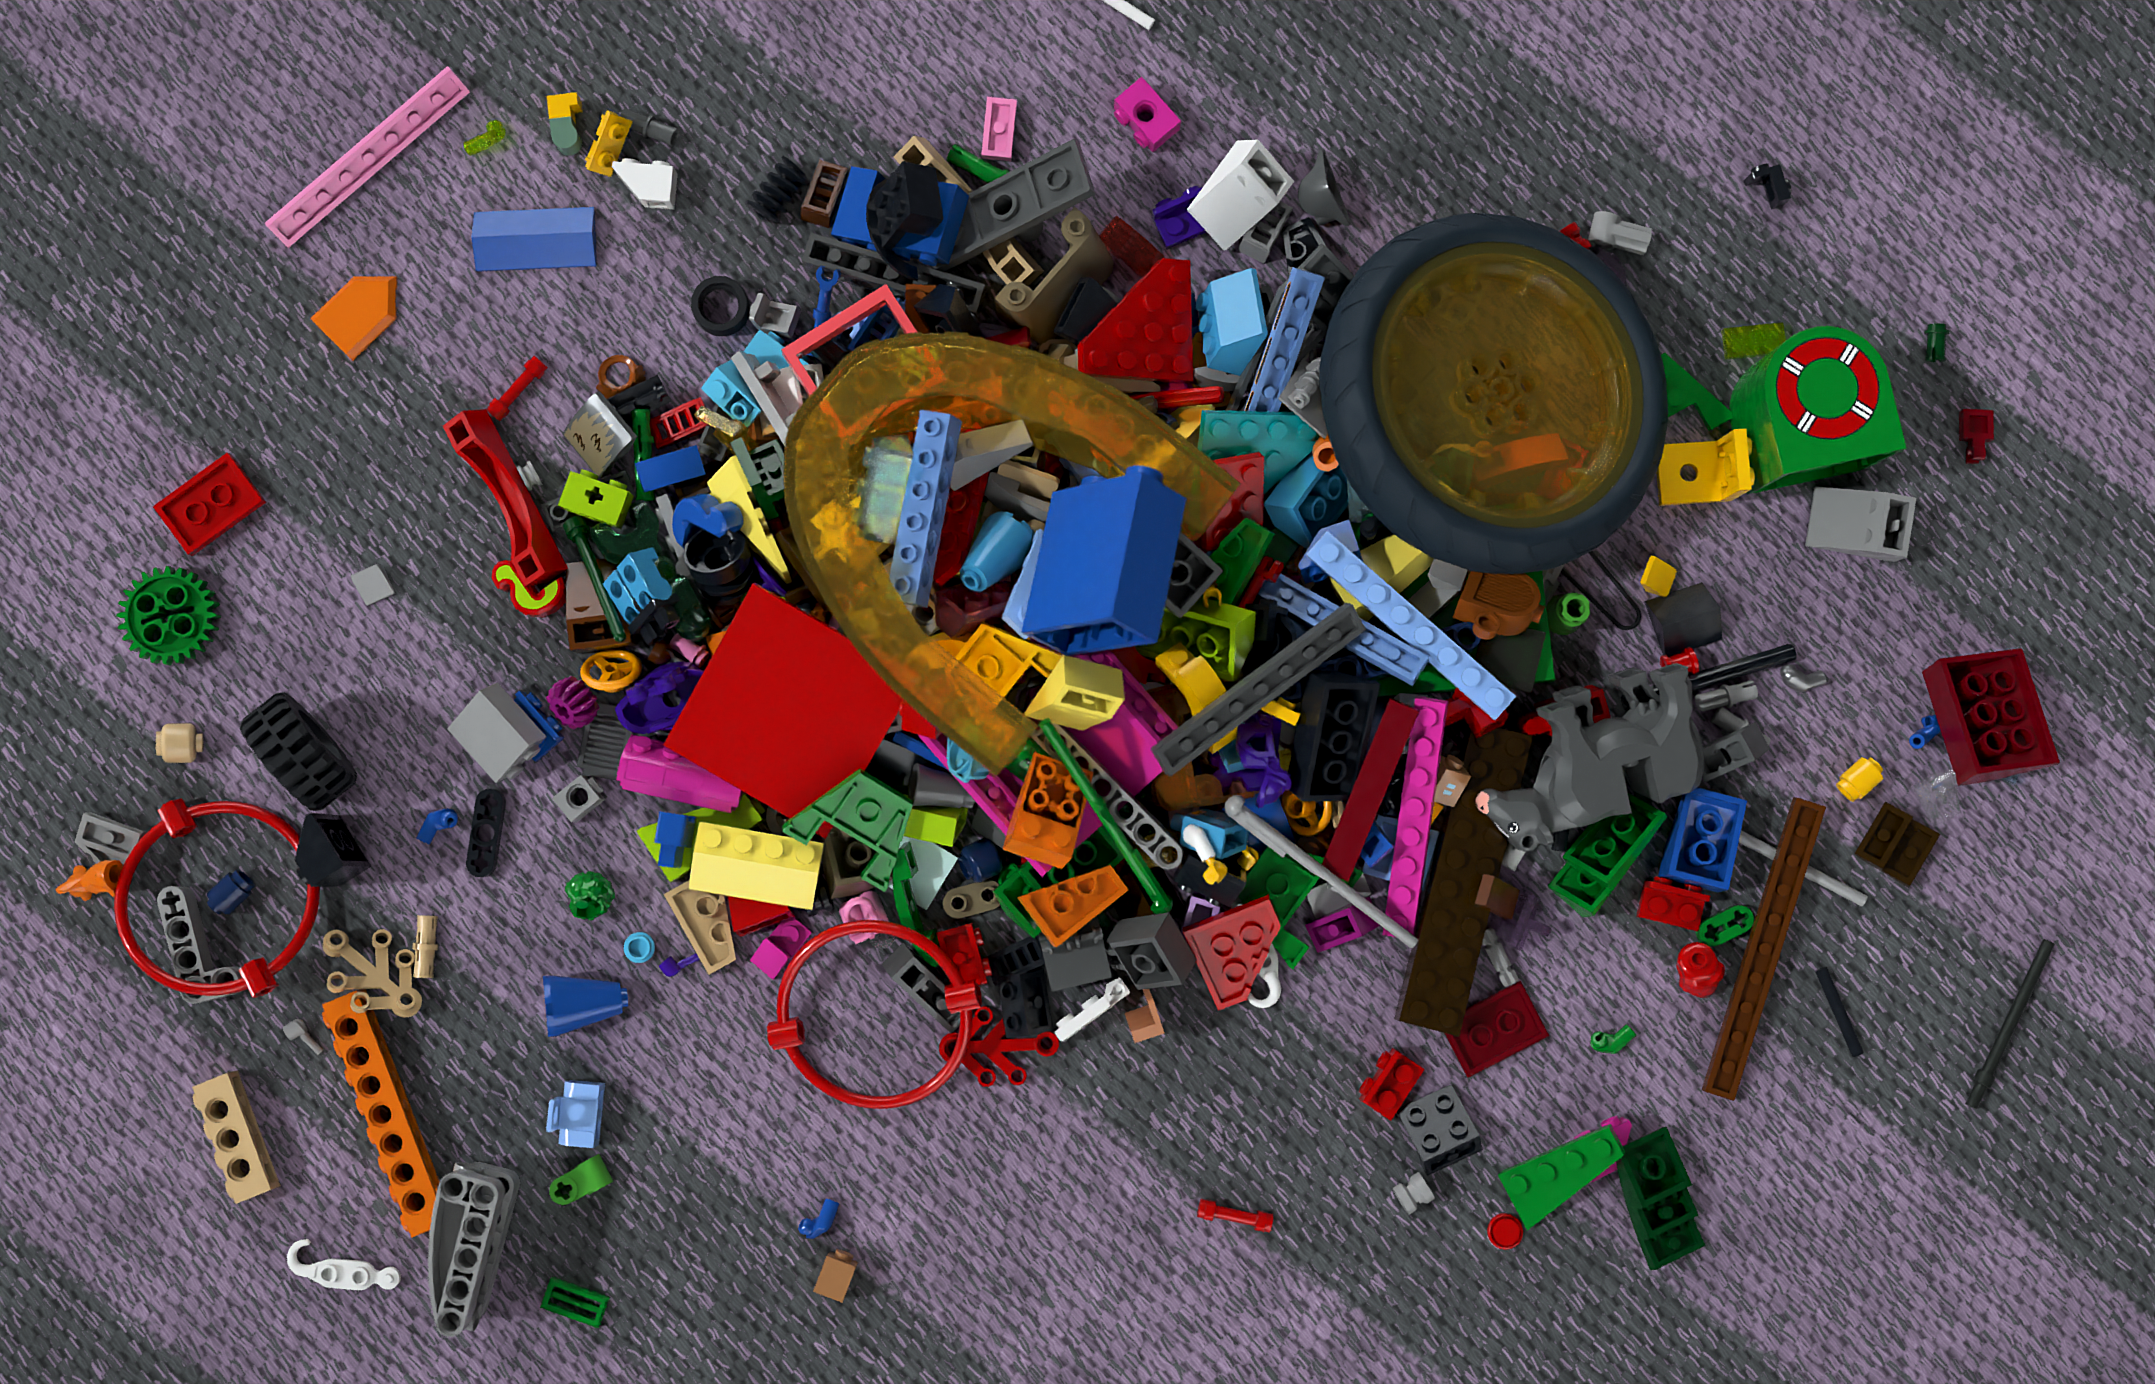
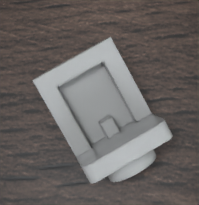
[749,293,801,338]

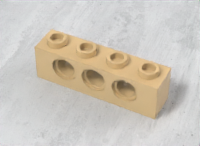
[192,1070,280,1204]

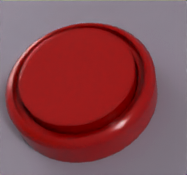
[1487,1213,1523,1250]

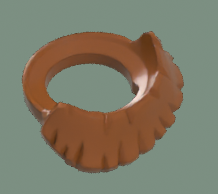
[596,355,646,399]

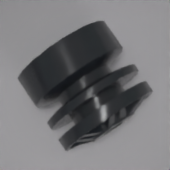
[683,529,760,606]

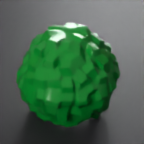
[565,871,615,920]

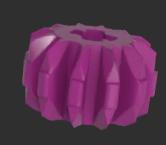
[546,676,600,730]

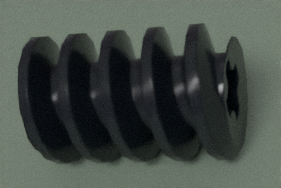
[745,156,810,223]

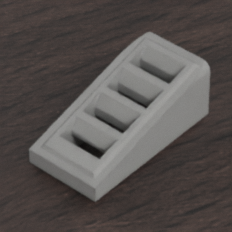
[1238,201,1293,263]

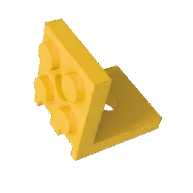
[1656,429,1755,506]

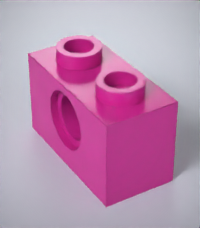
[1114,77,1181,152]

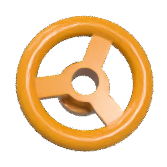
[580,649,642,693]
[1281,790,1333,836]

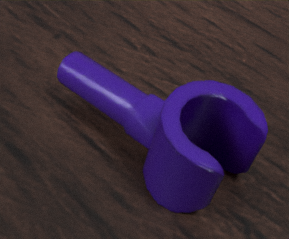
[659,953,700,977]

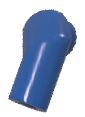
[1909,715,1941,749]
[416,808,458,844]
[798,1199,840,1239]

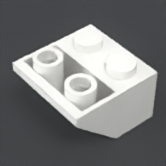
[759,364,828,437]

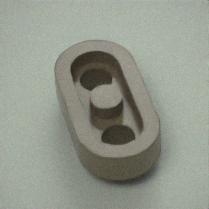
[943,880,1000,919]

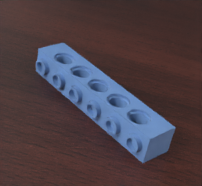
[885,410,962,608]

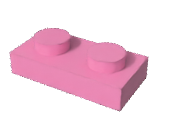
[981,97,1017,161]

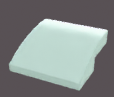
[888,836,958,910]

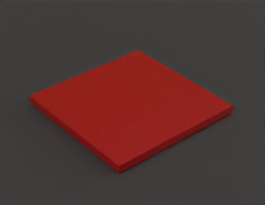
[663,583,919,839]

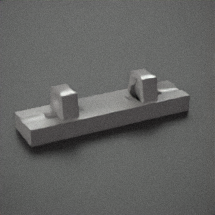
[731,350,814,460]

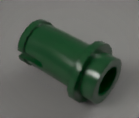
[1924,323,1949,362]

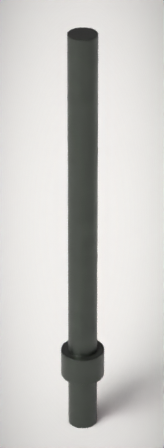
[1965,939,2055,1110]

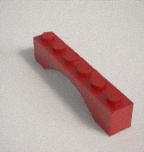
[443,409,568,587]

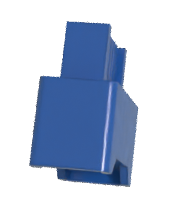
[654,811,696,868]

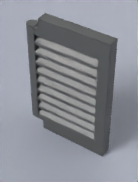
[576,703,633,781]

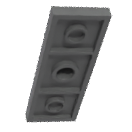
[932,138,1096,272]

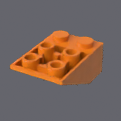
[1002,753,1094,869]

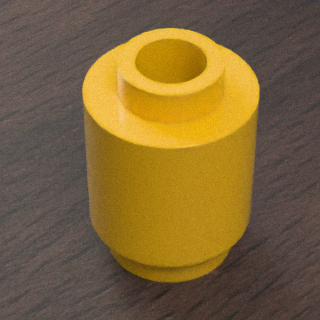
[1836,757,1883,802]

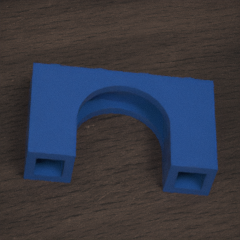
[831,166,969,266]

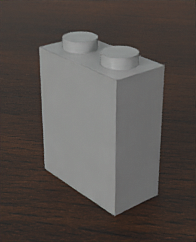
[447,682,547,783]

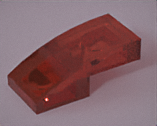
[1099,216,1165,278]

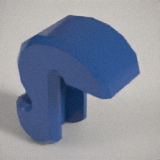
[672,494,743,548]

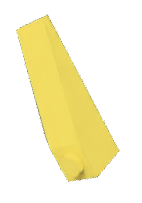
[707,455,792,584]

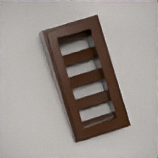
[801,159,848,228]

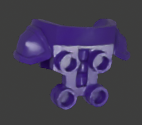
[615,661,704,734]
[1207,710,1291,808]

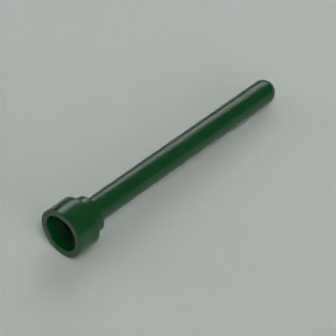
[563,516,626,642]

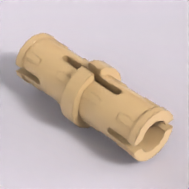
[412,915,438,978]

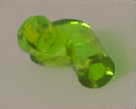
[463,120,506,156]

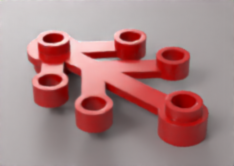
[939,1006,1059,1087]

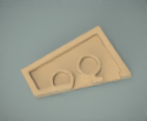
[664,880,736,975]

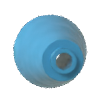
[960,511,1035,592]

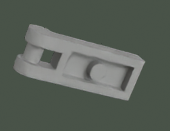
[655,494,694,580]

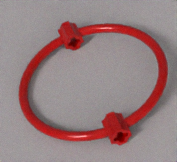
[114,798,320,998]
[767,920,982,1109]

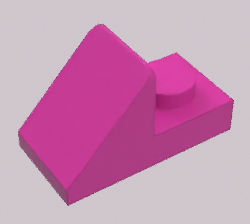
[750,917,813,980]

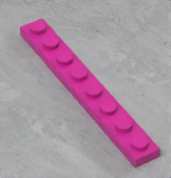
[1382,696,1449,937]

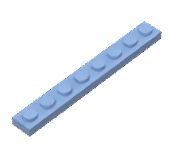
[1306,531,1516,720]

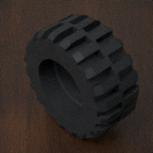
[240,692,357,811]

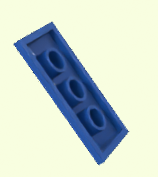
[471,207,597,272]

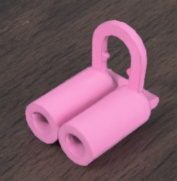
[839,891,889,944]

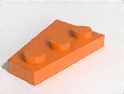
[1017,865,1129,948]

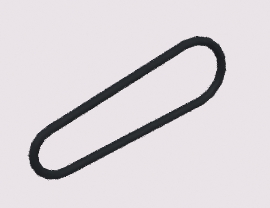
[1561,551,1641,630]

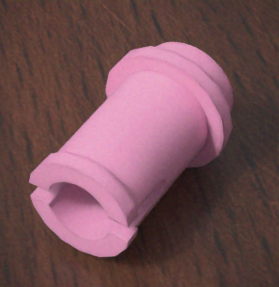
[670,631,710,667]

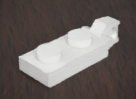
[1054,977,1130,1042]

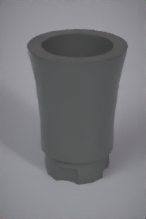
[908,763,975,809]

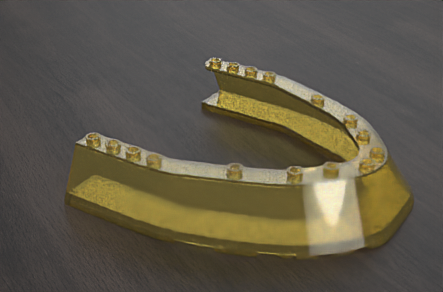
[784,332,1240,777]

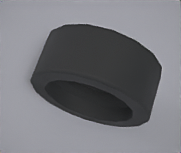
[691,276,751,336]

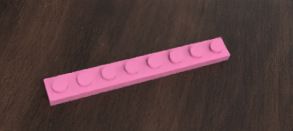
[265,66,470,248]

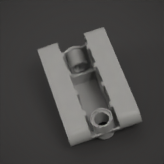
[428,1162,520,1337]

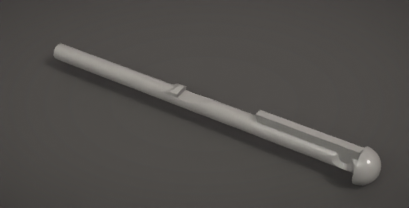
[1225,795,1418,948]

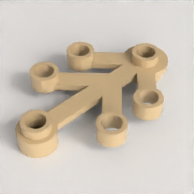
[322,929,422,1017]

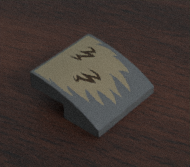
[563,391,637,479]

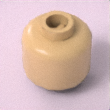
[156,723,203,763]

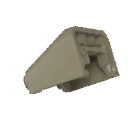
[994,207,1114,348]

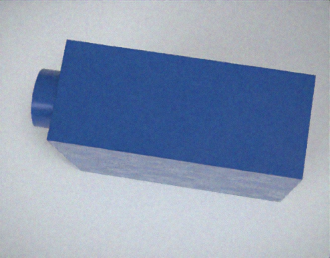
[1021,465,1186,656]

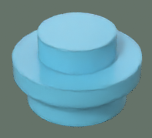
[624,932,655,963]

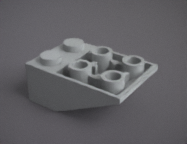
[1805,487,1916,562]

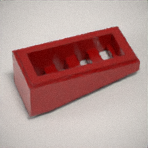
[650,397,714,450]

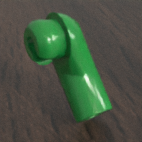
[1590,1024,1636,1054]

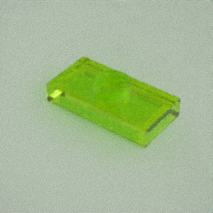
[1721,322,1786,360]

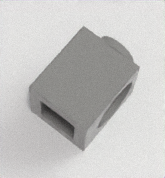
[552,775,606,823]

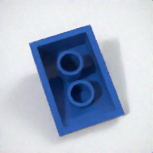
[1658,788,1747,893]

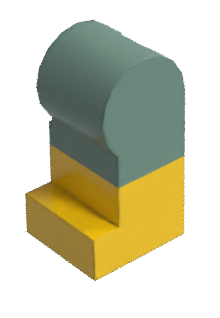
[547,92,583,156]

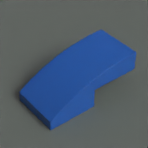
[635,445,706,493]

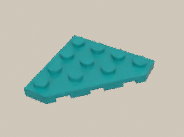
[1188,410,1319,533]

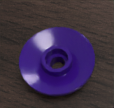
[752,554,790,597]

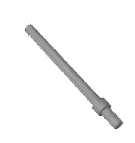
[1739,830,1868,907]

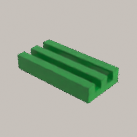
[540,1276,611,1328]

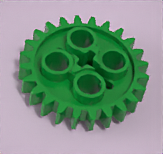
[116,566,221,666]

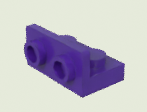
[1152,186,1207,250]

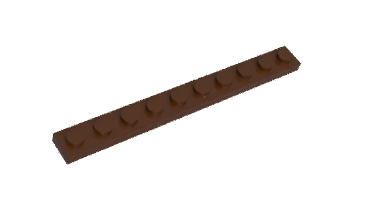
[1702,797,1826,1101]

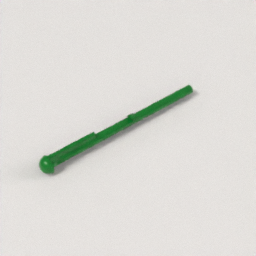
[1039,718,1173,914]

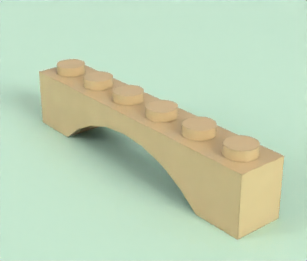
[894,136,1043,286]

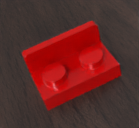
[1636,877,1711,931]
[1359,1048,1425,1121]

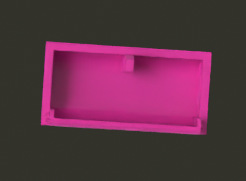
[616,735,744,813]

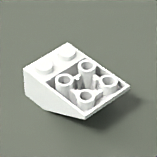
[1187,140,1294,250]

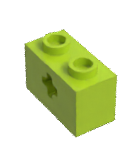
[558,469,634,530]

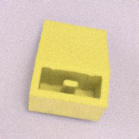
[1025,655,1124,731]

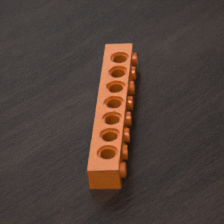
[322,989,440,1238]

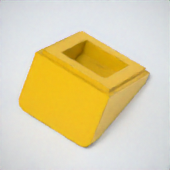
[1640,555,1677,597]

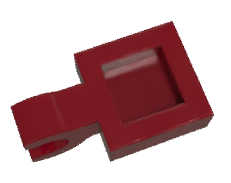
[1959,409,1994,464]

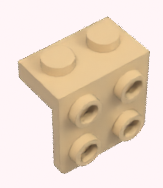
[980,460,1060,523]

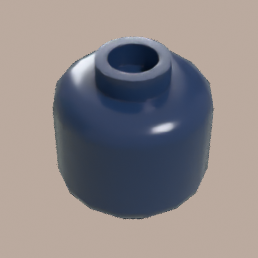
[958,838,1006,883]

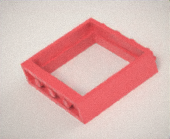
[781,284,947,448]

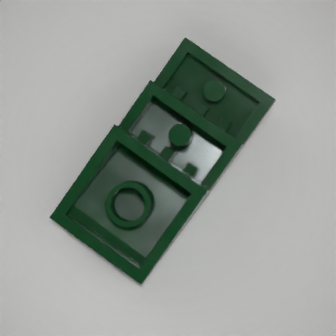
[1616,1126,1706,1270]

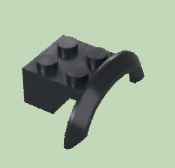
[866,161,944,281]

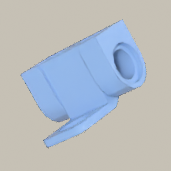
[546,1080,605,1148]

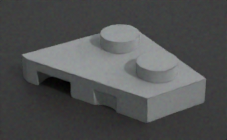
[75,812,146,865]

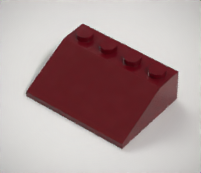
[1922,648,2060,786]

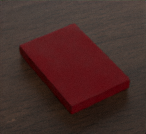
[1444,981,1549,1078]

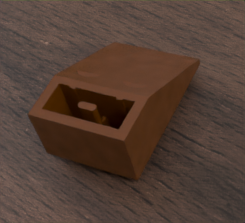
[566,556,638,654]

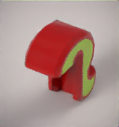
[492,560,566,618]

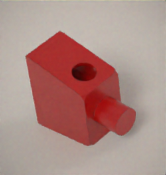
[728,896,795,937]

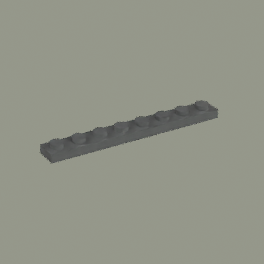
[1150,602,1366,777]

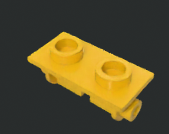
[585,110,633,177]

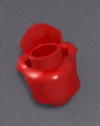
[1676,942,1725,998]

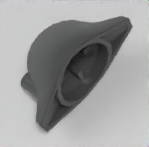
[1298,150,1351,226]

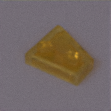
[694,405,760,456]

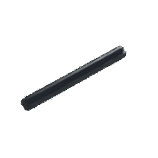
[1621,644,1797,711]

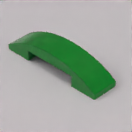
[893,841,940,967]

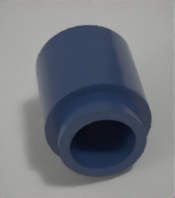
[207,869,255,915]

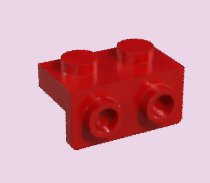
[936,923,992,985]

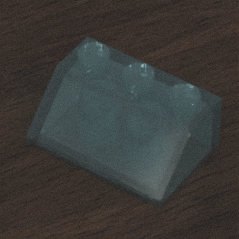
[851,434,913,545]

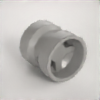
[1392,1172,1435,1215]

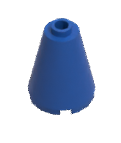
[543,975,628,1037]

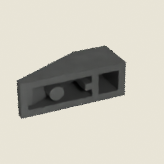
[882,943,973,1033]

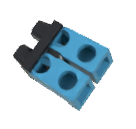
[603,547,681,645]

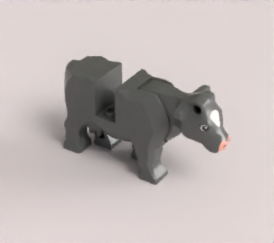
[1475,663,1704,851]

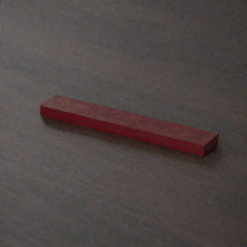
[1322,698,1420,882]

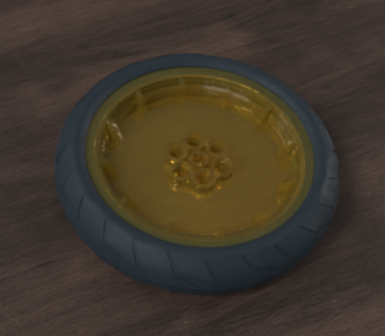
[1320,213,1668,574]

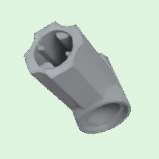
[1588,211,1652,255]

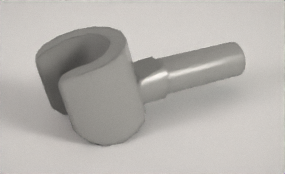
[283,1019,323,1055]

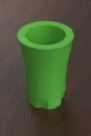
[1546,593,1590,635]

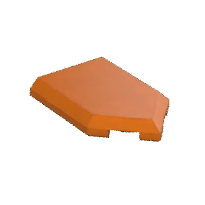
[310,276,397,361]

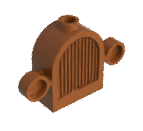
[1453,571,1545,640]

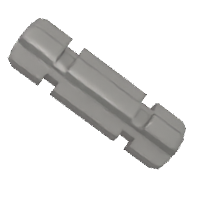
[1482,927,1518,987]

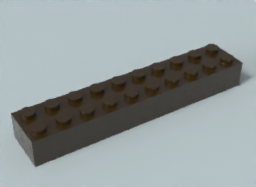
[1394,723,1533,1037]

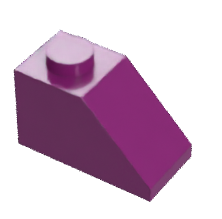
[1305,896,1380,953]

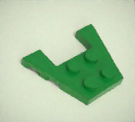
[1661,353,1732,431]
[782,769,913,892]
[1238,846,1363,969]

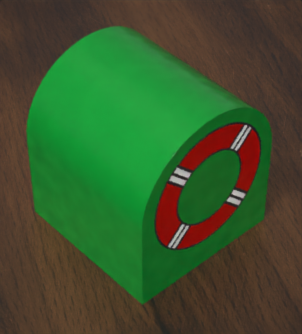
[1729,326,1907,495]

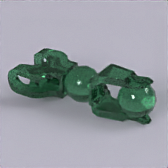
[591,499,713,643]

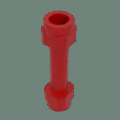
[486,356,548,422]
[1197,1199,1273,1233]

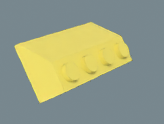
[689,822,824,910]

